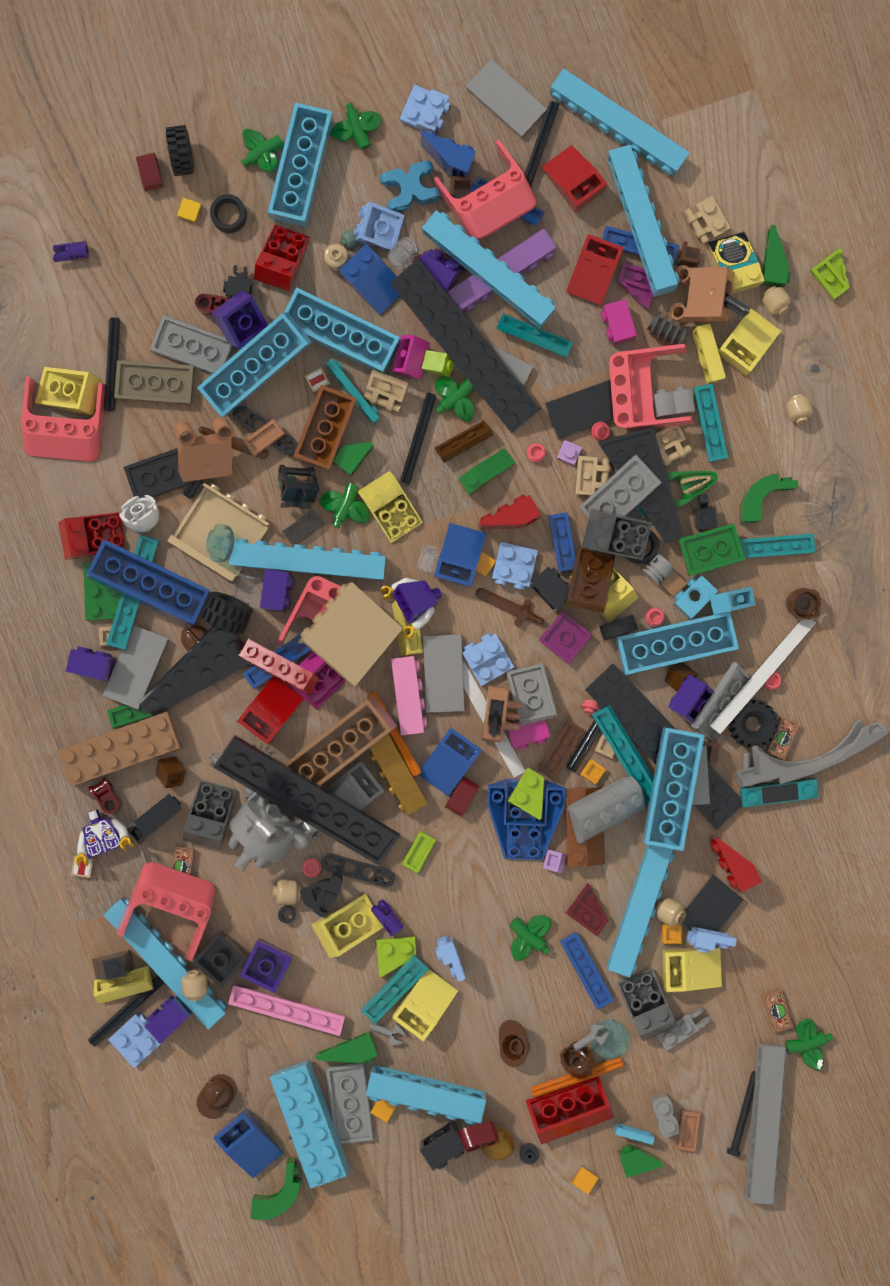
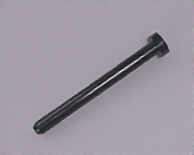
[726,1070,756,1157]

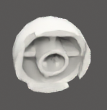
[119,495,159,533]

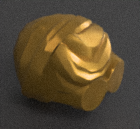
[482,1124,515,1161]

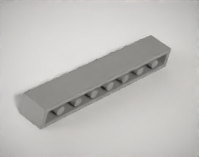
[745,1042,787,1204]

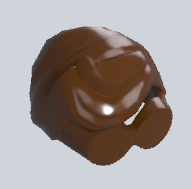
[785,588,821,620]
[560,1041,595,1079]

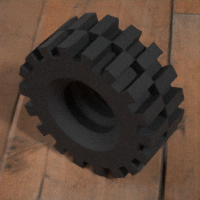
[166,125,194,176]
[728,700,779,748]

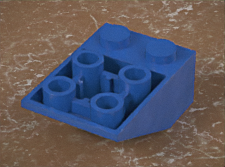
[421,131,476,178]
[434,523,486,588]
[419,727,482,796]
[213,1108,283,1178]

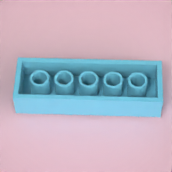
[268,102,334,228]
[284,287,400,374]
[197,312,312,417]
[615,612,739,675]
[642,727,704,851]
[270,1059,350,1189]
[366,1064,486,1125]

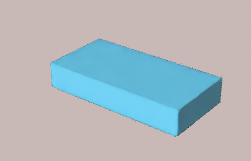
[613,1123,655,1145]

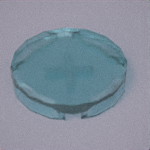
[206,524,234,562]
[591,1019,629,1059]

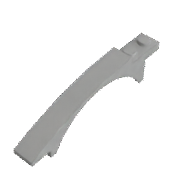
[736,720,888,787]

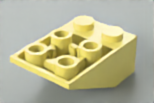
[718,308,781,376]
[358,471,423,543]
[569,568,638,622]
[662,948,722,992]
[392,969,458,1042]

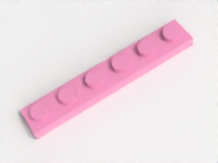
[228,984,345,1036]

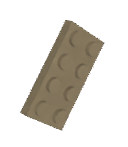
[114,360,194,405]

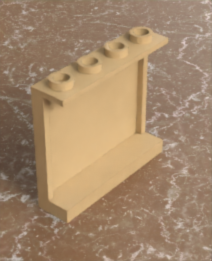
[167,483,271,583]
[298,582,403,688]

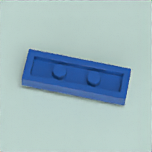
[548,512,576,572]

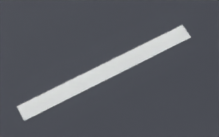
[710,619,816,734]
[462,662,525,778]

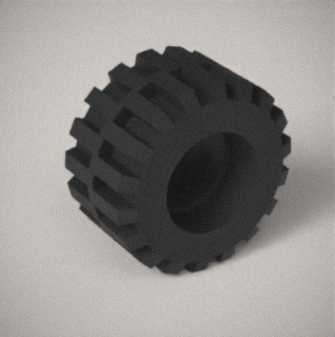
[199,592,253,634]

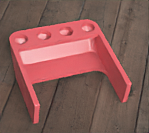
[434,140,536,240]
[609,344,693,429]
[21,376,105,462]
[278,576,340,647]
[117,862,216,961]

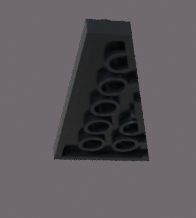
[598,426,684,543]
[139,626,250,716]

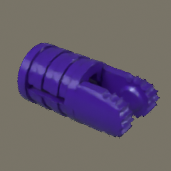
[53,241,89,262]
[371,899,404,937]

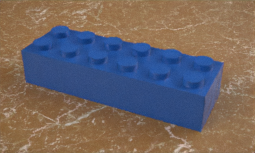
[86,539,210,627]

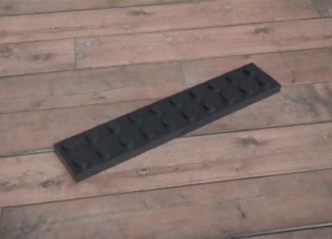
[390,258,541,433]
[585,663,742,829]
[213,735,400,865]

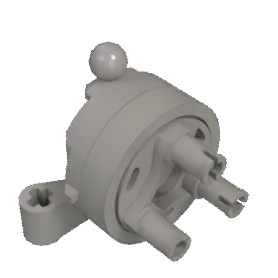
[226,787,321,871]

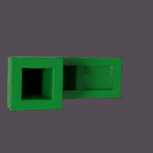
[739,474,798,524]
[251,1157,302,1220]

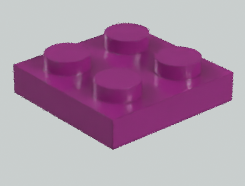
[538,611,593,664]

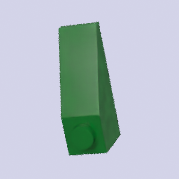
[761,225,791,288]
[458,448,515,496]
[315,1031,379,1064]

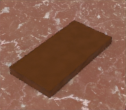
[566,546,615,613]

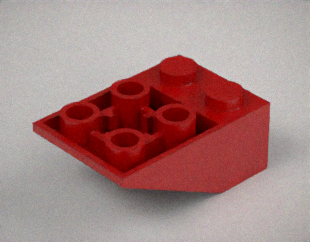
[541,145,607,213]
[254,225,310,292]
[566,234,624,306]
[478,494,541,529]
[58,512,126,560]
[237,676,304,745]
[709,835,762,892]

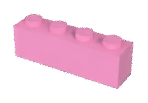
[391,656,427,736]

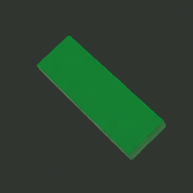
[107,705,169,729]

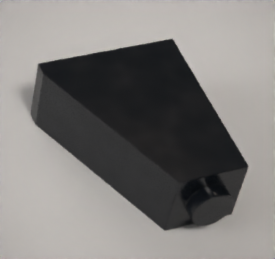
[128,794,181,845]
[92,950,134,980]

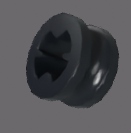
[278,906,296,924]

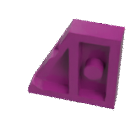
[617,262,653,310]

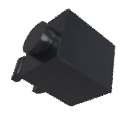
[223,265,253,299]
[692,494,718,529]

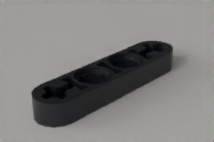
[233,406,298,456]
[322,853,395,887]

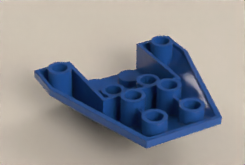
[487,779,566,860]

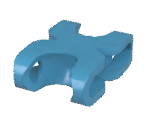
[379,161,442,212]

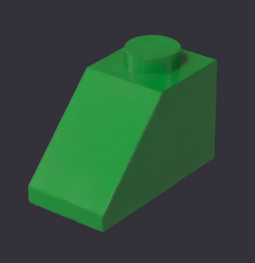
[333,442,374,477]
[618,1144,664,1178]

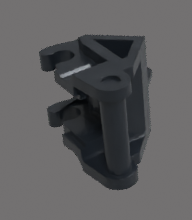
[278,465,320,509]
[300,873,343,918]

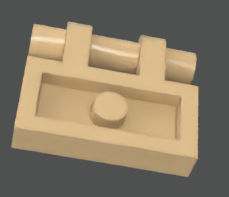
[684,196,731,244]
[364,369,409,413]
[656,426,692,467]
[575,456,612,496]

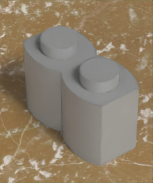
[653,387,695,419]
[650,1091,679,1138]

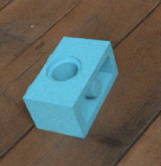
[673,575,718,620]
[710,586,756,614]

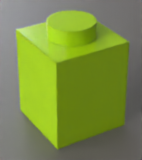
[422,350,454,377]

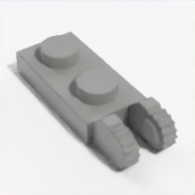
[657,1007,711,1051]

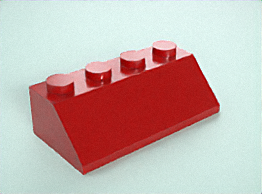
[526,1076,614,1145]

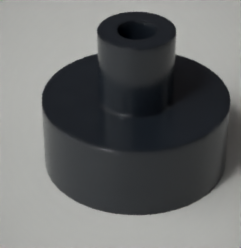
[519,1143,539,1164]

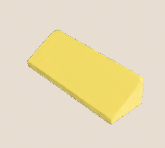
[692,324,726,384]
[392,599,424,657]
[93,966,153,1004]

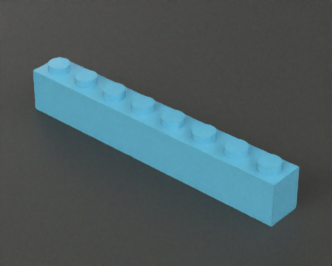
[549,68,690,177]
[607,145,679,297]
[422,210,556,329]
[229,539,386,580]
[606,844,675,977]
[104,897,228,1030]

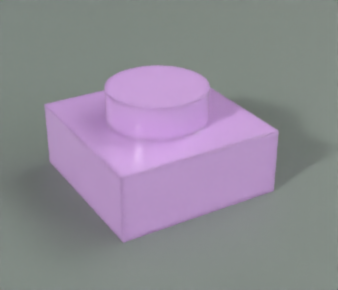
[557,440,582,466]
[543,849,567,873]

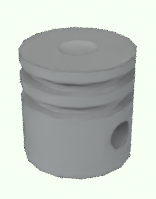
[642,554,674,586]

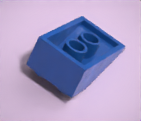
[339,244,400,315]

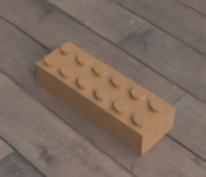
[285,695,397,785]
[57,712,183,787]

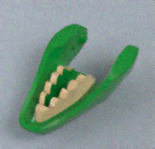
[667,471,718,507]

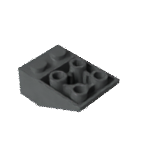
[582,508,652,560]
[325,760,385,810]
[183,780,237,850]
[617,968,678,1041]

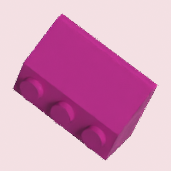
[292,652,346,709]

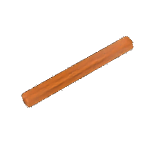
[367,691,422,777]
[531,1057,624,1098]

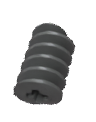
[647,311,689,345]

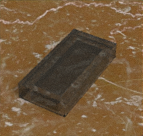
[282,509,324,547]

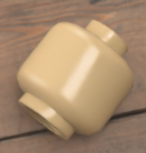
[324,244,349,271]
[762,286,791,316]
[786,394,813,424]
[272,880,301,905]
[656,898,686,927]
[181,970,208,1001]

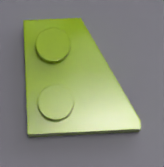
[810,248,850,301]
[508,767,544,820]
[377,936,416,977]

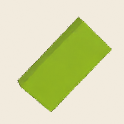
[401,831,437,874]

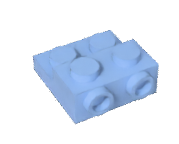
[400,85,451,133]
[354,202,405,252]
[492,542,538,590]
[462,633,514,686]
[687,927,737,953]
[436,935,466,982]
[108,1012,160,1068]

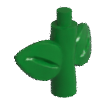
[330,103,381,150]
[241,129,284,172]
[435,377,475,422]
[319,482,370,529]
[509,915,552,961]
[785,1018,833,1071]

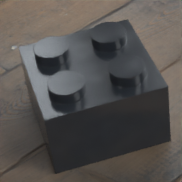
[530,566,570,613]
[192,930,249,988]
[420,1120,465,1170]

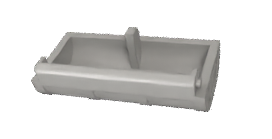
[567,776,645,843]

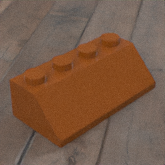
[293,385,357,470]
[565,787,605,867]

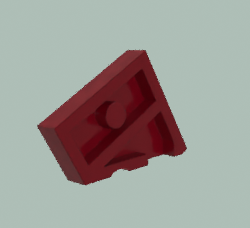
[565,883,608,936]

